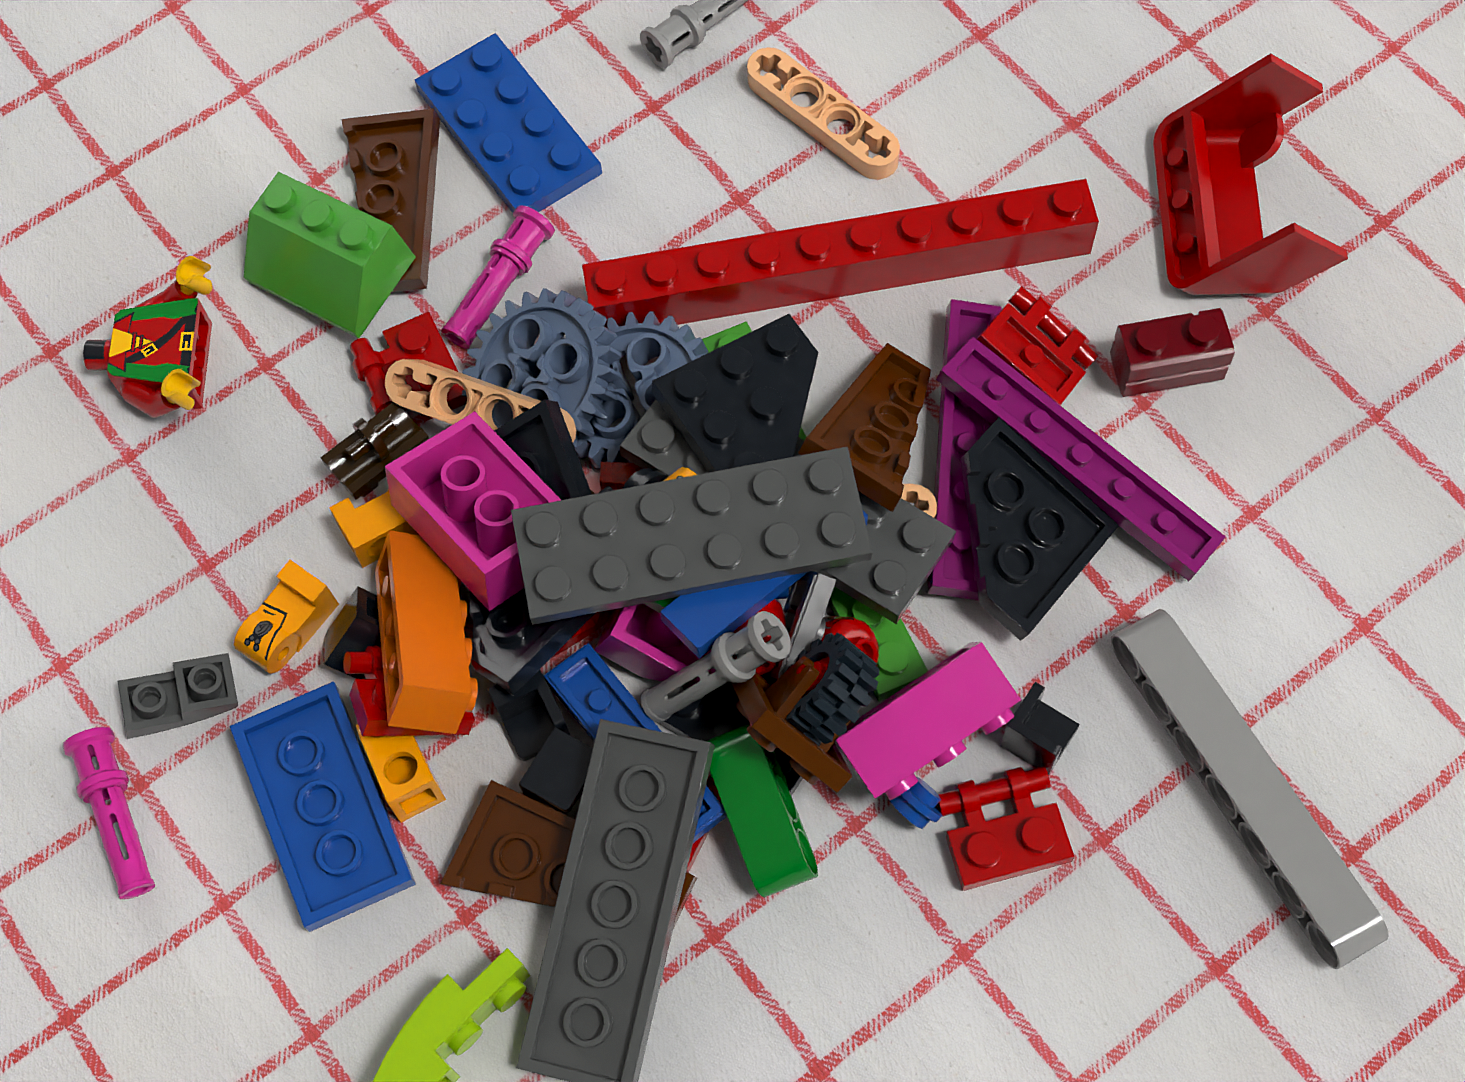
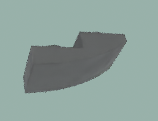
[118,653,238,739]

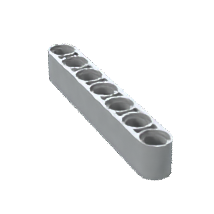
[1111,609,1389,969]

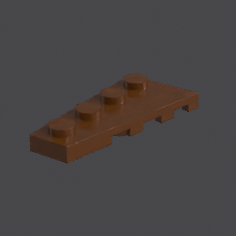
[341,108,440,292]
[798,343,931,512]
[440,780,697,929]

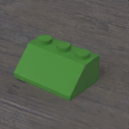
[244,171,416,338]

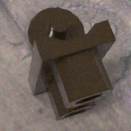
[320,402,429,500]

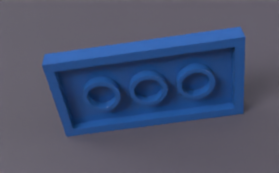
[415,33,602,213]
[230,681,416,932]

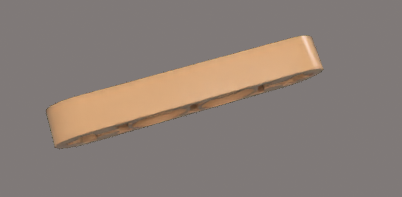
[747,47,900,180]
[385,359,576,442]

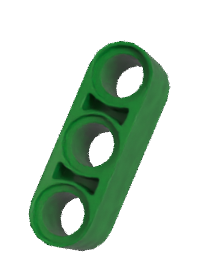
[706,723,818,898]

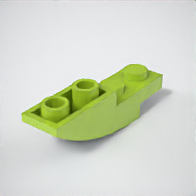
[372,948,531,1082]

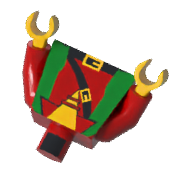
[83,256,212,418]

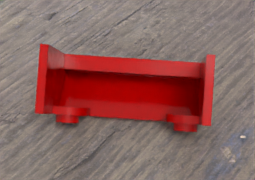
[1153,53,1348,295]

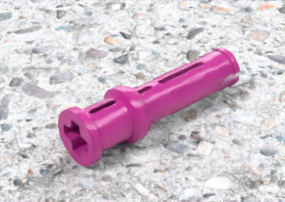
[441,205,555,349]
[62,727,155,899]

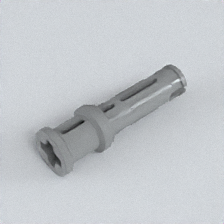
[640,0,748,68]
[641,611,791,723]

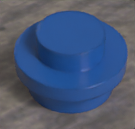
[889,776,943,829]

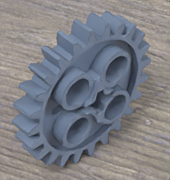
[462,288,622,449]
[570,311,708,473]

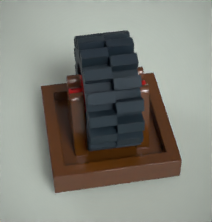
[731,633,879,793]

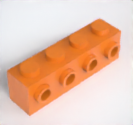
[375,530,478,734]

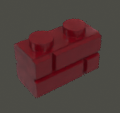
[1110,308,1235,397]

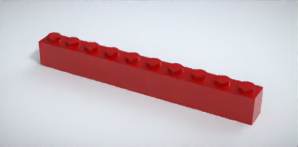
[582,179,1099,328]

